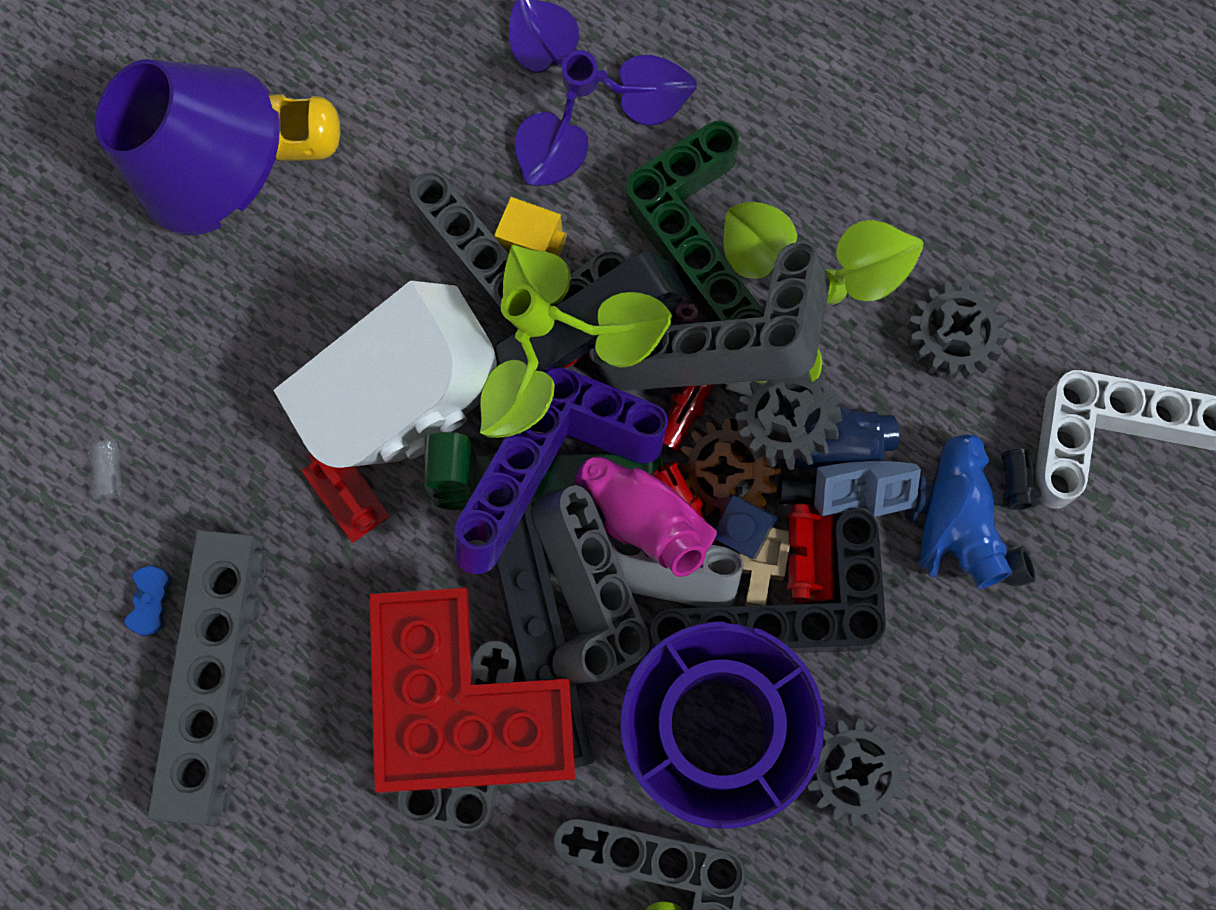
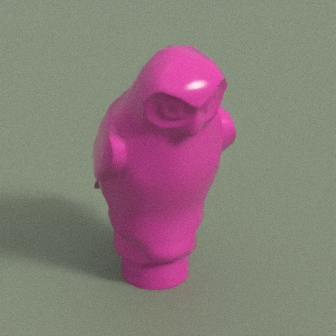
[574,456,717,577]

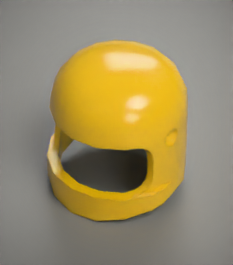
[269,94,341,161]

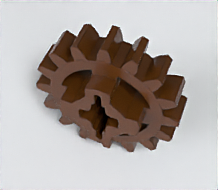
[678,418,781,517]

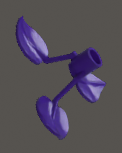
[509,0,697,186]

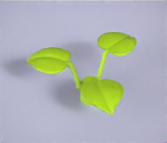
[723,202,924,411]
[480,245,672,438]

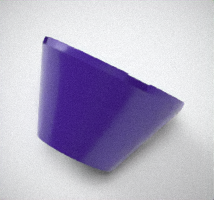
[95,59,280,236]
[621,622,825,829]

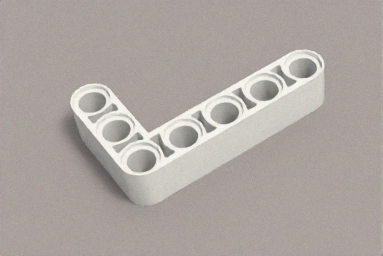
[1034,370,1216,508]

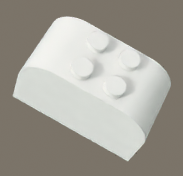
[273,281,497,468]

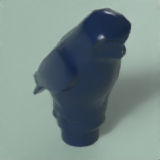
[783,405,899,471]

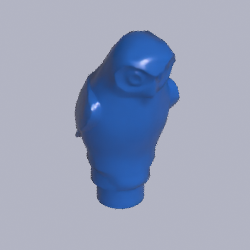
[917,434,1012,589]

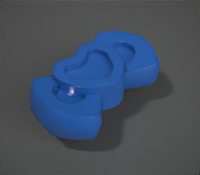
[124,565,172,636]

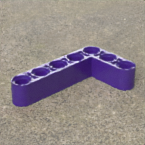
[454,367,668,574]

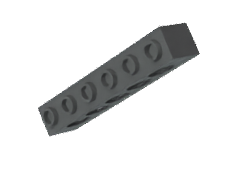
[147,530,268,826]

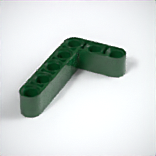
[626,121,765,322]
[424,432,662,510]

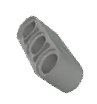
[609,535,744,608]

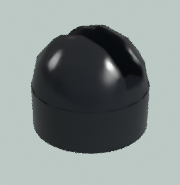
[1002,546,1036,587]

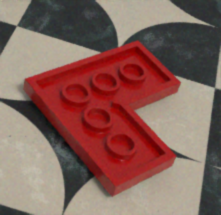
[369,588,576,793]

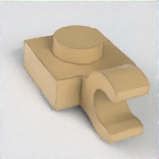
[740,528,790,606]

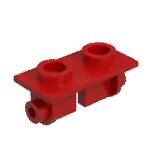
[301,454,391,543]
[786,504,834,604]

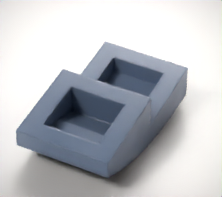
[814,461,921,517]

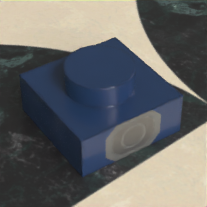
[715,495,778,559]

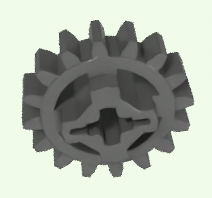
[907,281,1009,380]
[736,371,842,470]
[805,718,911,826]

